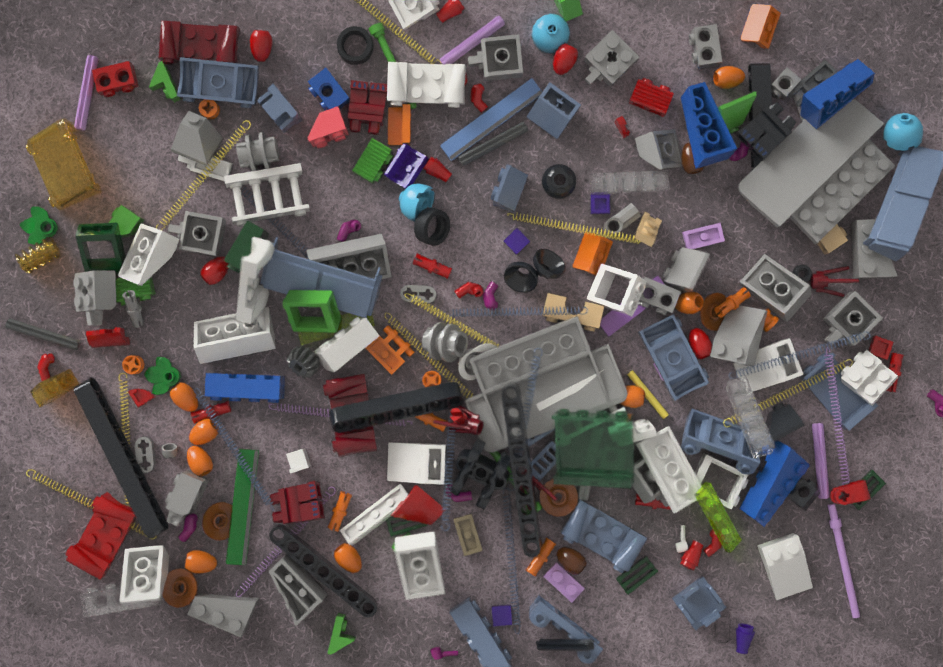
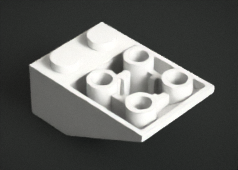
[733,338,803,394]
[387,442,446,484]

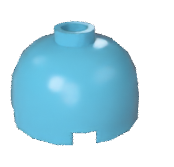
[532,14,570,54]
[883,113,923,151]
[399,183,434,222]

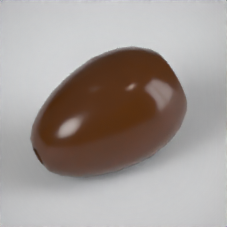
[681,142,704,174]
[557,547,587,575]

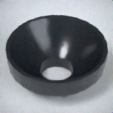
[542,164,576,199]
[533,249,566,279]
[503,261,539,293]

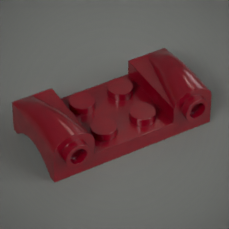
[158,20,240,65]
[323,374,377,458]

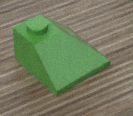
[718,91,757,134]

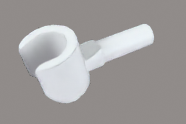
[675,525,688,553]

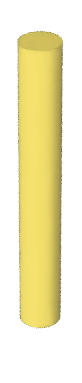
[627,370,669,419]

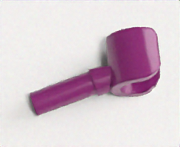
[430,647,458,660]

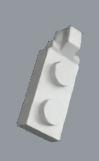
[178,155,233,181]

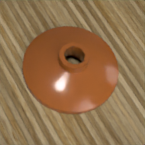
[700,293,726,331]
[540,478,578,517]
[202,502,232,541]
[162,569,198,608]

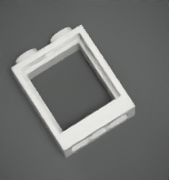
[587,264,647,317]
[694,453,748,510]

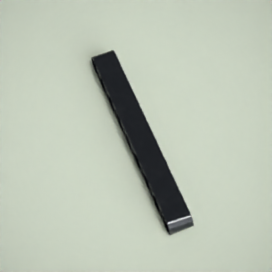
[74,377,169,538]
[502,383,542,557]

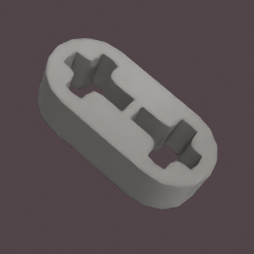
[400,285,437,304]
[135,436,156,473]

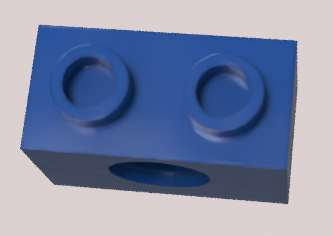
[308,68,350,111]

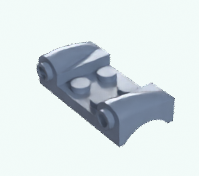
[177,57,259,108]
[638,314,709,401]
[681,409,764,475]
[560,499,648,573]
[529,595,603,664]

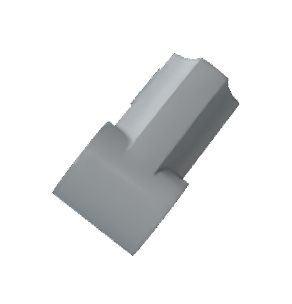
[603,203,641,237]

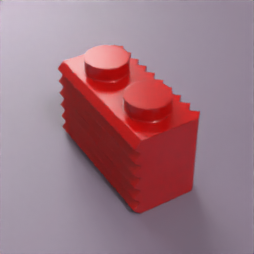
[628,78,674,117]

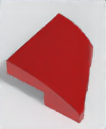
[86,327,130,348]
[391,485,446,525]

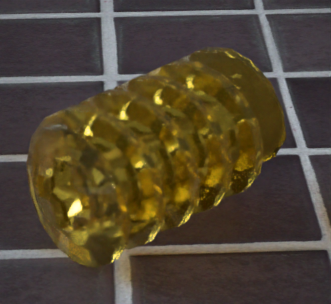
[15,236,61,274]

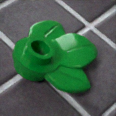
[19,206,58,245]
[144,357,181,395]

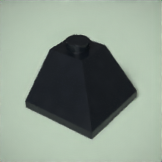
[762,402,805,444]

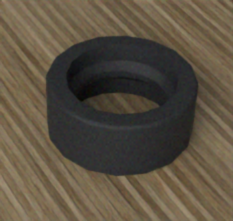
[336,26,374,65]
[414,207,450,246]

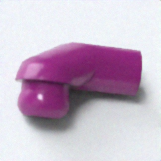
[729,141,749,161]
[337,219,361,242]
[482,281,499,311]
[927,389,943,417]
[445,484,473,502]
[178,513,198,542]

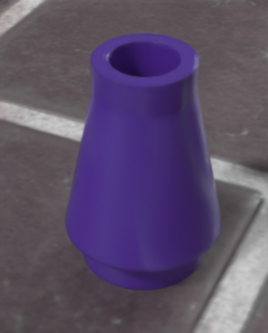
[736,623,755,654]

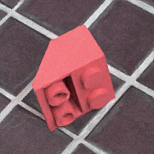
[308,107,349,148]

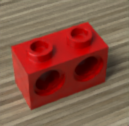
[92,61,139,97]

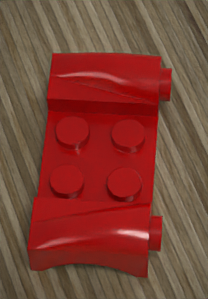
[65,492,136,580]

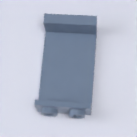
[800,352,878,431]

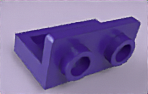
[384,143,429,189]

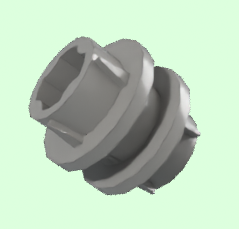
[236,132,280,171]
[422,322,468,362]

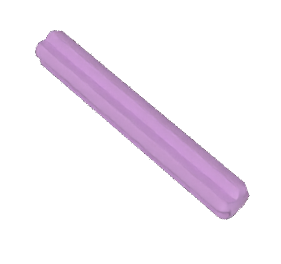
[440,16,505,65]
[74,55,98,131]
[812,423,830,499]

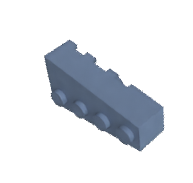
[450,598,512,667]

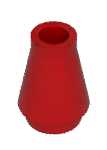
[436,0,465,23]
[423,156,452,183]
[680,540,704,571]

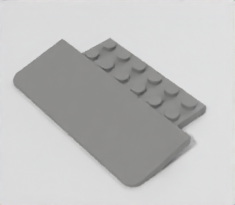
[738,99,895,244]
[465,316,627,452]

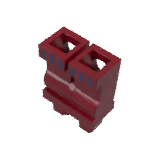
[348,80,387,135]
[270,481,325,525]

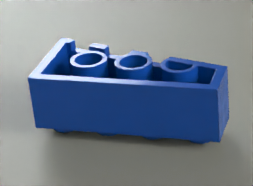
[800,59,875,130]
[681,82,737,169]
[205,373,285,403]
[739,440,810,527]

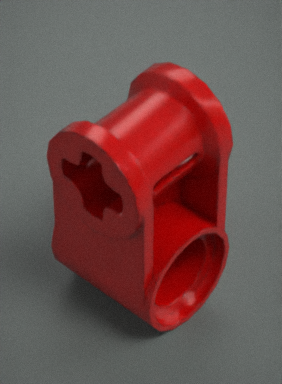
[830,479,871,505]

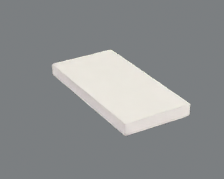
[636,426,707,513]

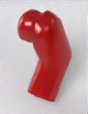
[454,282,484,299]
[703,529,723,557]

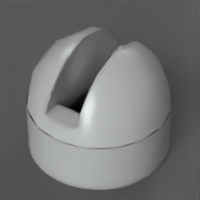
[161,443,177,459]

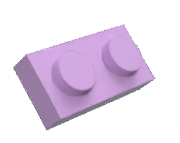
[682,223,725,250]
[543,562,585,603]

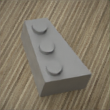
[851,219,898,279]
[269,554,328,626]
[187,593,259,637]

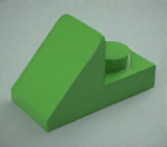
[149,61,181,102]
[327,613,356,655]

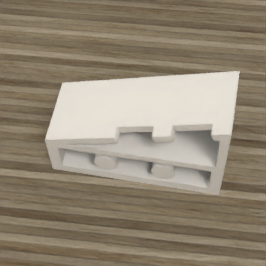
[313,317,379,372]

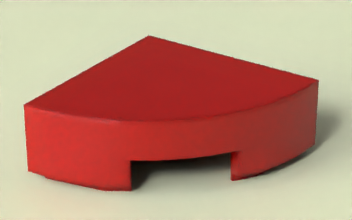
[614,116,630,139]
[128,389,155,408]

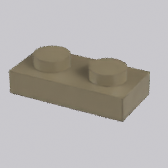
[453,513,483,556]

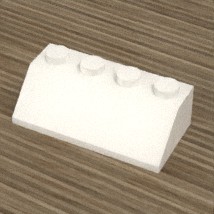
[194,307,276,364]

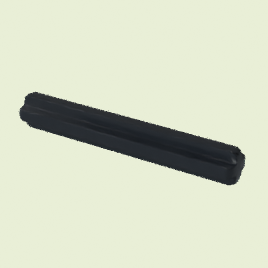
[536,639,595,651]

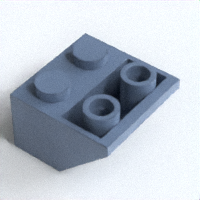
[526,83,581,139]
[491,164,528,213]

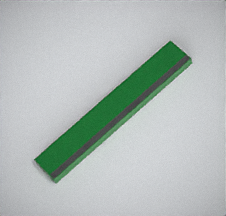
[226,448,259,565]

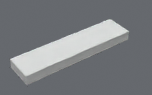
[340,484,408,546]

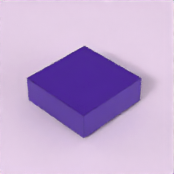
[590,194,610,214]
[503,228,530,255]
[492,605,512,626]

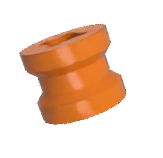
[198,99,220,120]
[763,308,779,332]
[122,355,145,374]
[422,371,442,388]

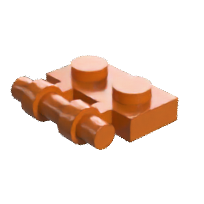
[365,325,415,375]

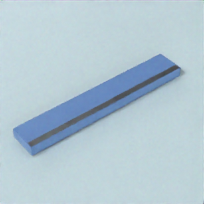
[440,78,542,162]

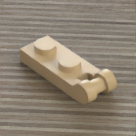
[634,212,662,247]

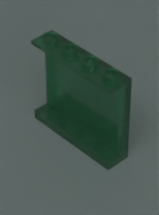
[551,409,634,488]

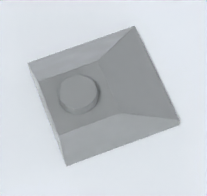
[171,111,223,166]
[635,129,682,170]

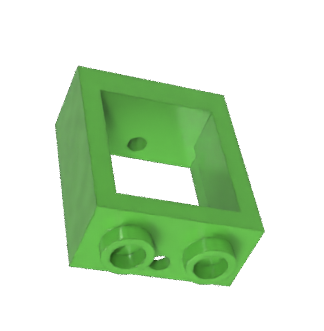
[283,290,342,332]

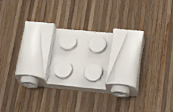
[387,62,466,108]
[236,237,274,324]

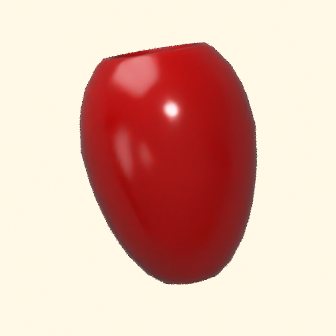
[250,30,273,62]
[553,43,578,75]
[200,256,229,285]
[688,328,713,360]

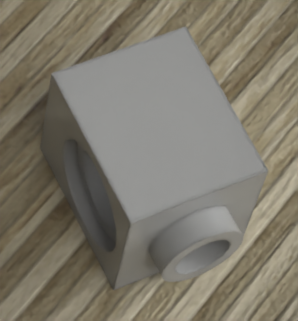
[771,67,801,100]

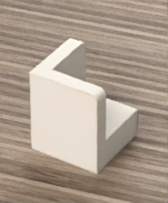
[286,448,311,473]

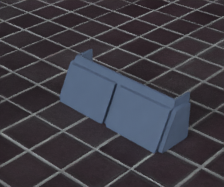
[862,146,943,261]
[260,237,383,318]

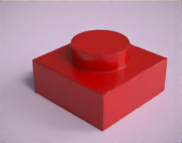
[868,336,894,360]

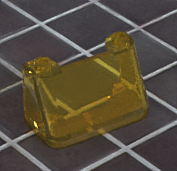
[25,118,102,210]

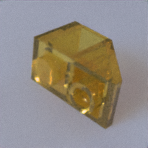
[30,369,79,408]

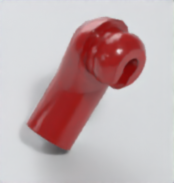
[470,84,488,113]
[37,353,55,382]

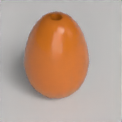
[713,66,745,89]
[675,291,704,314]
[170,382,199,412]
[619,385,645,408]
[189,419,219,445]
[187,446,213,477]
[334,543,362,573]
[185,550,217,573]

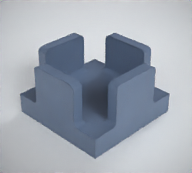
[257,84,302,133]
[672,576,726,630]

